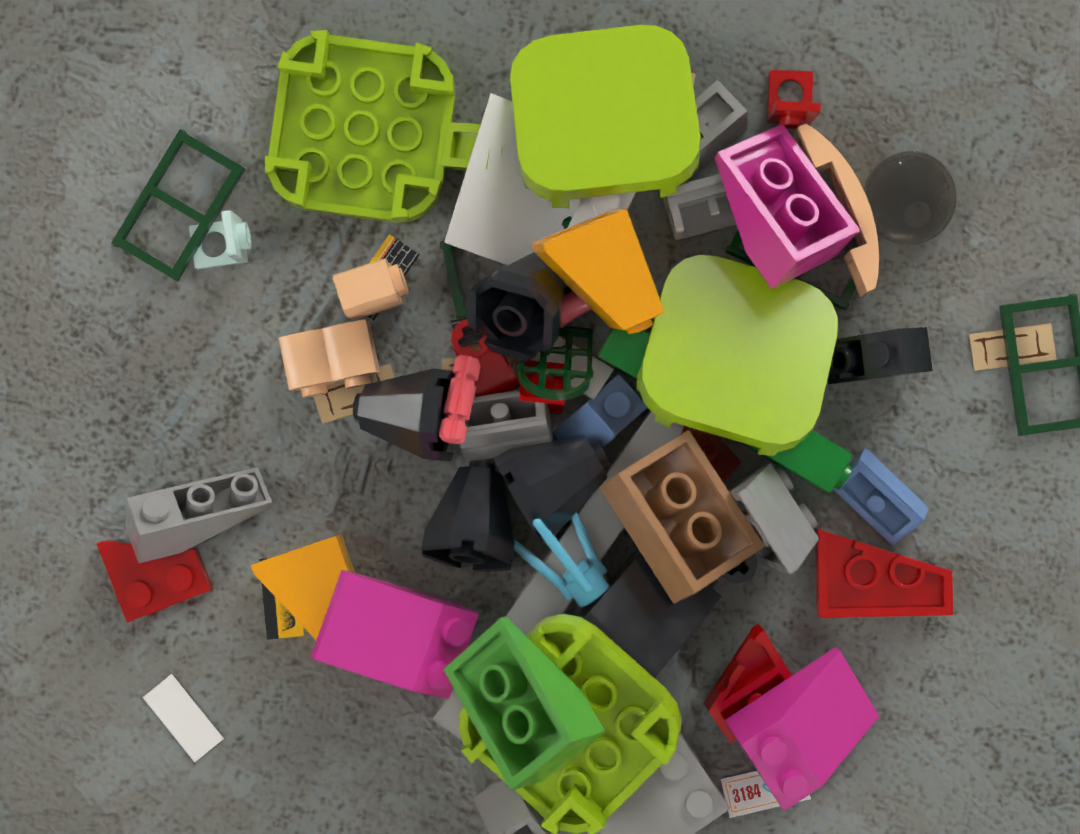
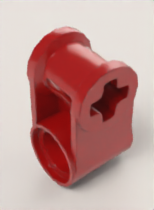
[451,319,520,397]

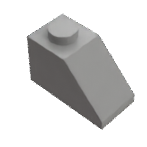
[473,780,552,834]

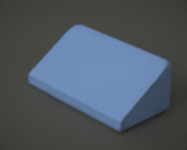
[833,448,928,547]

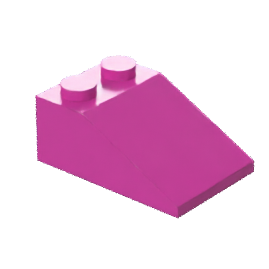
[714,124,860,289]
[311,570,479,699]
[725,647,879,811]

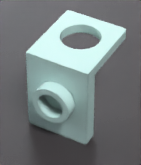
[189,210,252,269]

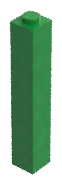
[596,329,853,493]

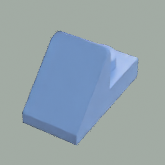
[552,374,648,448]

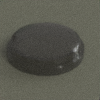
[864,151,956,245]

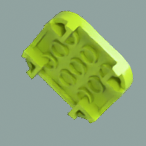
[510,25,701,209]
[265,30,455,223]
[636,254,838,456]
[458,614,682,834]

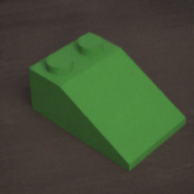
[443,617,606,791]

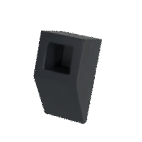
[827,327,933,385]

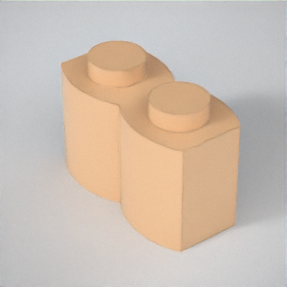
[333,258,409,321]
[278,319,380,398]

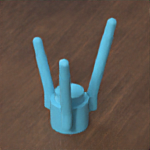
[514,512,609,608]

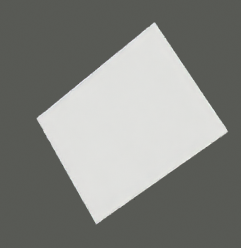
[444,93,581,265]

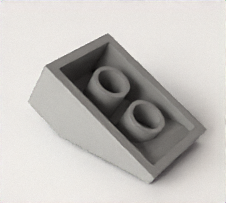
[726,463,819,574]
[587,733,730,834]

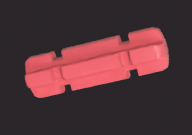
[439,355,481,444]

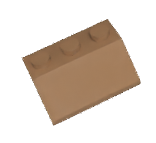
[600,430,765,604]

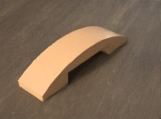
[793,124,879,298]

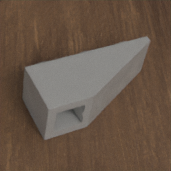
[126,467,272,564]

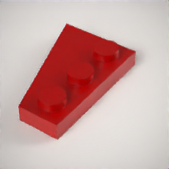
[814,528,954,618]

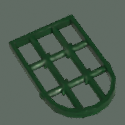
[517,326,594,400]

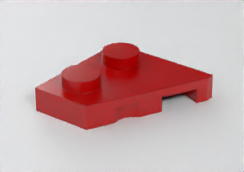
[96,540,213,623]
[703,624,792,743]

